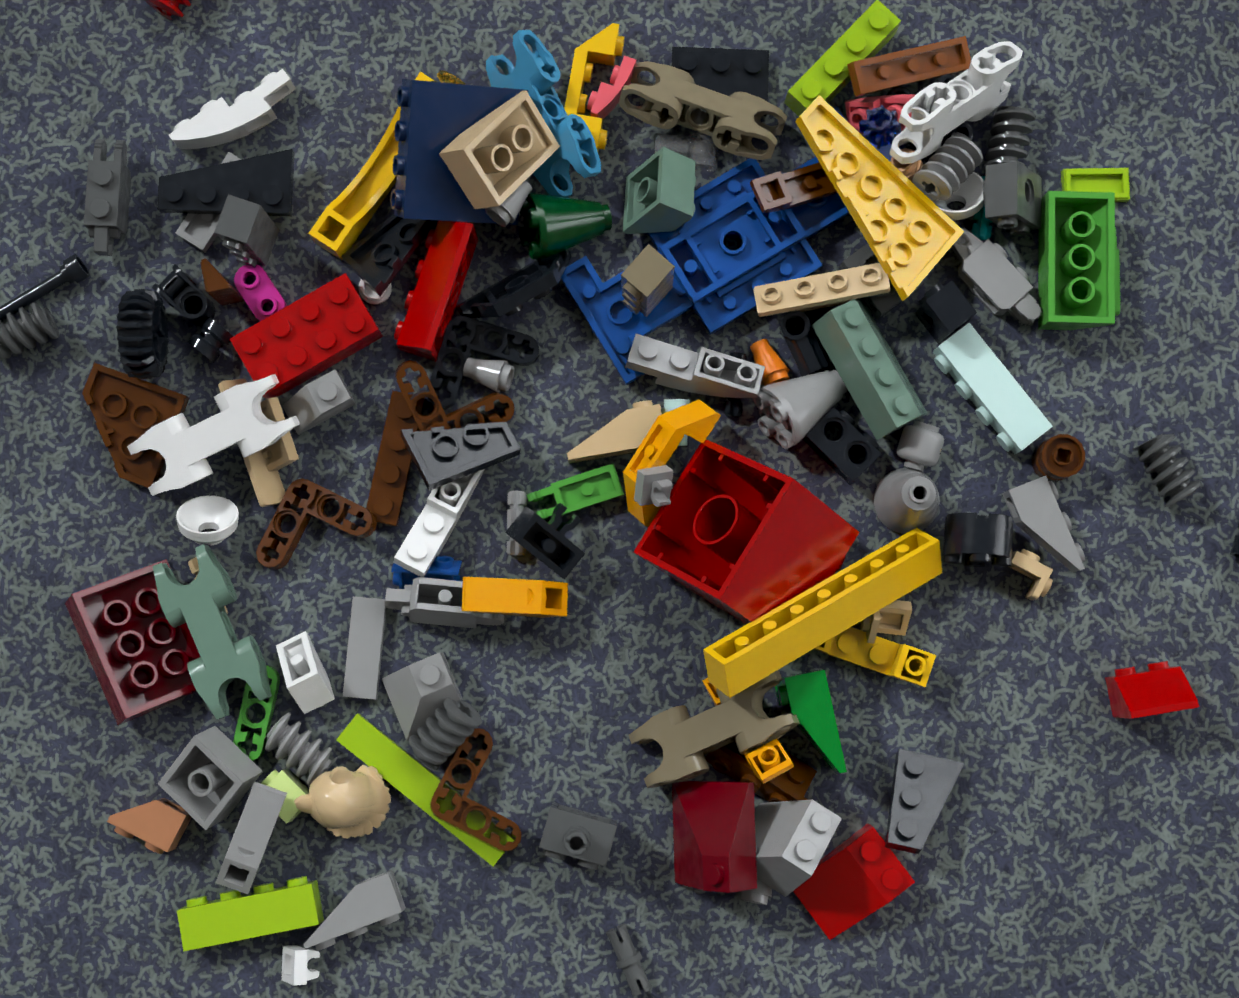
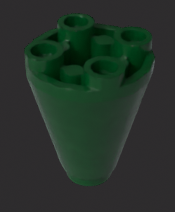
[519,193,612,260]

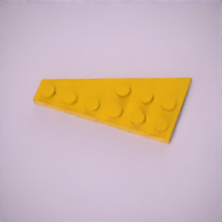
[795,95,964,301]

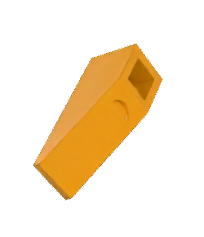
[462,577,568,618]

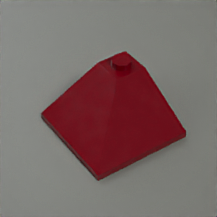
[672,781,757,893]

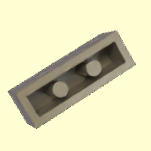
[621,244,675,317]

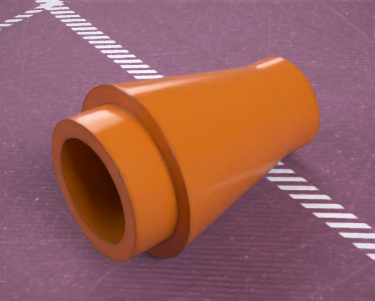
[750,339,790,386]

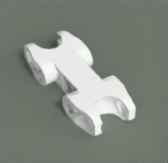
[889,41,1023,164]
[127,374,300,496]

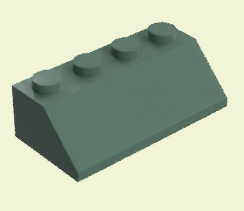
[811,299,928,440]

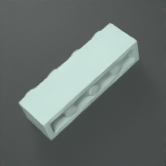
[933,323,1053,455]

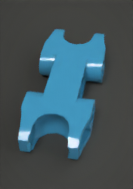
[486,30,601,198]

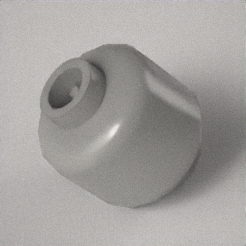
[896,421,945,472]

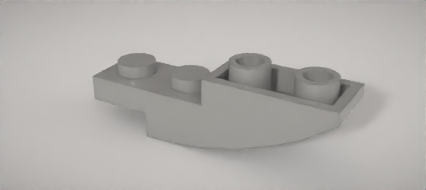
[625,334,765,398]

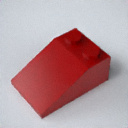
[793,823,915,940]

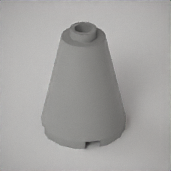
[873,468,940,534]

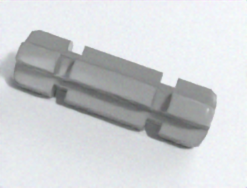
[506,491,527,556]

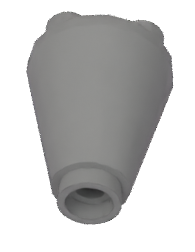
[752,370,847,449]

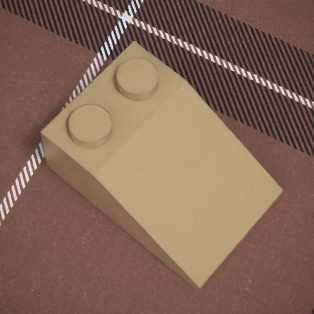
[439,90,560,209]

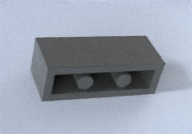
[214,194,279,267]

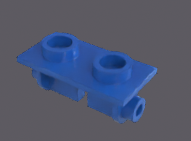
[391,556,462,589]

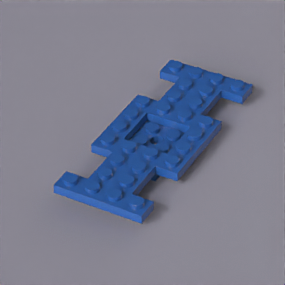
[561,107,850,385]

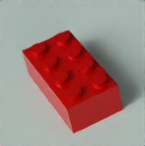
[230,273,384,399]

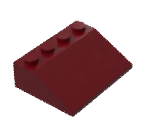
[65,559,200,725]

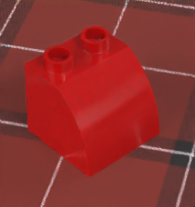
[633,439,860,624]

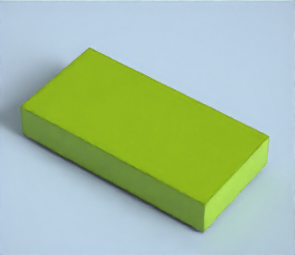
[1061,168,1130,202]

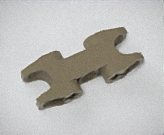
[618,61,787,160]
[628,670,800,788]

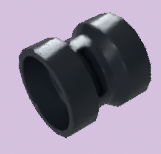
[188,316,233,363]

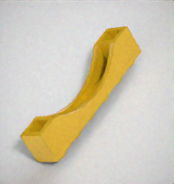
[308,71,436,260]

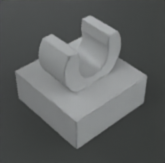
[634,465,673,507]

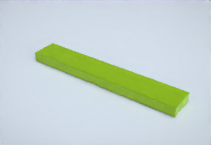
[336,713,515,867]

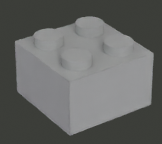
[158,726,263,830]

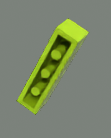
[784,0,901,116]
[177,876,324,952]

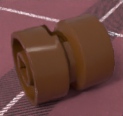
[1032,434,1085,482]

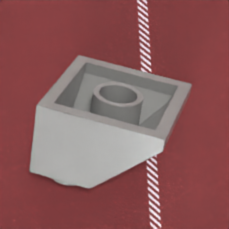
[382,652,463,741]

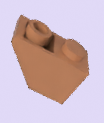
[107,798,192,854]

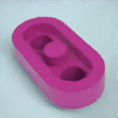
[234,265,287,321]

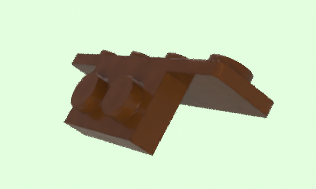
[705,746,817,802]

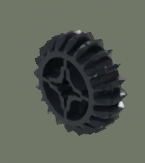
[116,289,169,379]

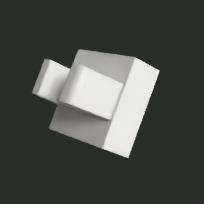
[282,945,320,986]

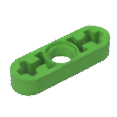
[233,665,280,761]

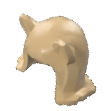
[294,765,391,839]

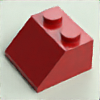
[1105,661,1199,719]

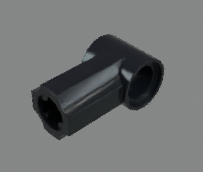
[779,310,828,376]

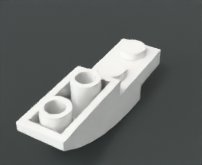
[169,69,296,149]
[393,469,485,577]

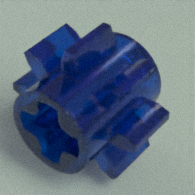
[859,105,901,149]

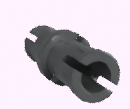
[606,923,652,996]

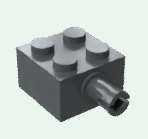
[539,802,617,870]

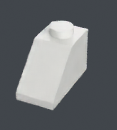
[276,631,335,714]

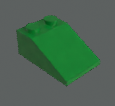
[774,670,847,773]

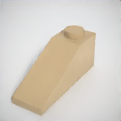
[567,400,662,463]

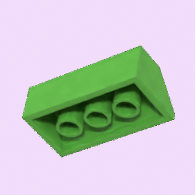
[1038,191,1115,330]

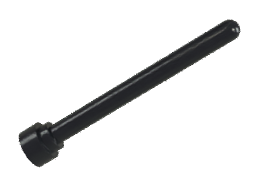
[0,254,90,321]

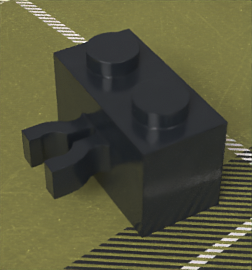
[505,502,585,580]

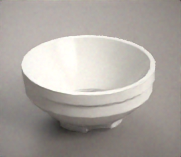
[933,172,984,221]
[176,495,239,546]

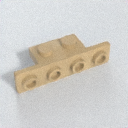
[753,263,890,317]
[218,379,299,507]

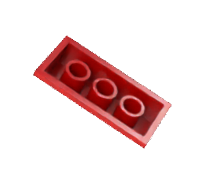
[394,220,479,362]

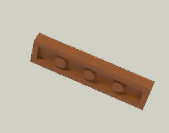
[847,36,971,97]

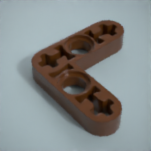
[395,360,515,431]
[256,478,377,570]
[430,728,522,852]

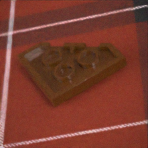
[82,362,190,488]

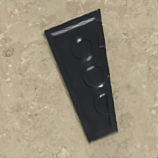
[157,149,295,217]

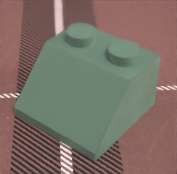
[623,147,696,234]

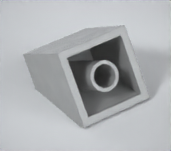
[755,799,842,897]

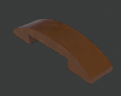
[750,163,837,213]

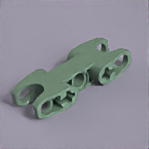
[153,544,272,720]

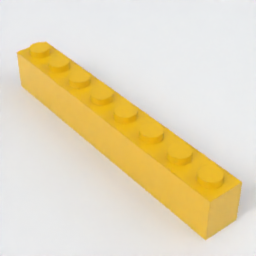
[703,527,942,698]

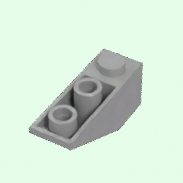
[1002,476,1085,572]
[216,781,287,894]
[304,870,406,951]

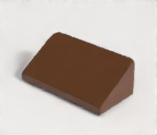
[200,259,245,306]

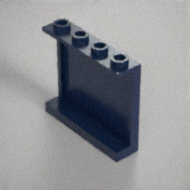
[390,79,528,225]

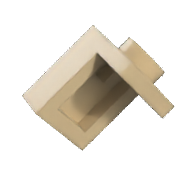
[1008,549,1053,600]
[861,600,912,644]

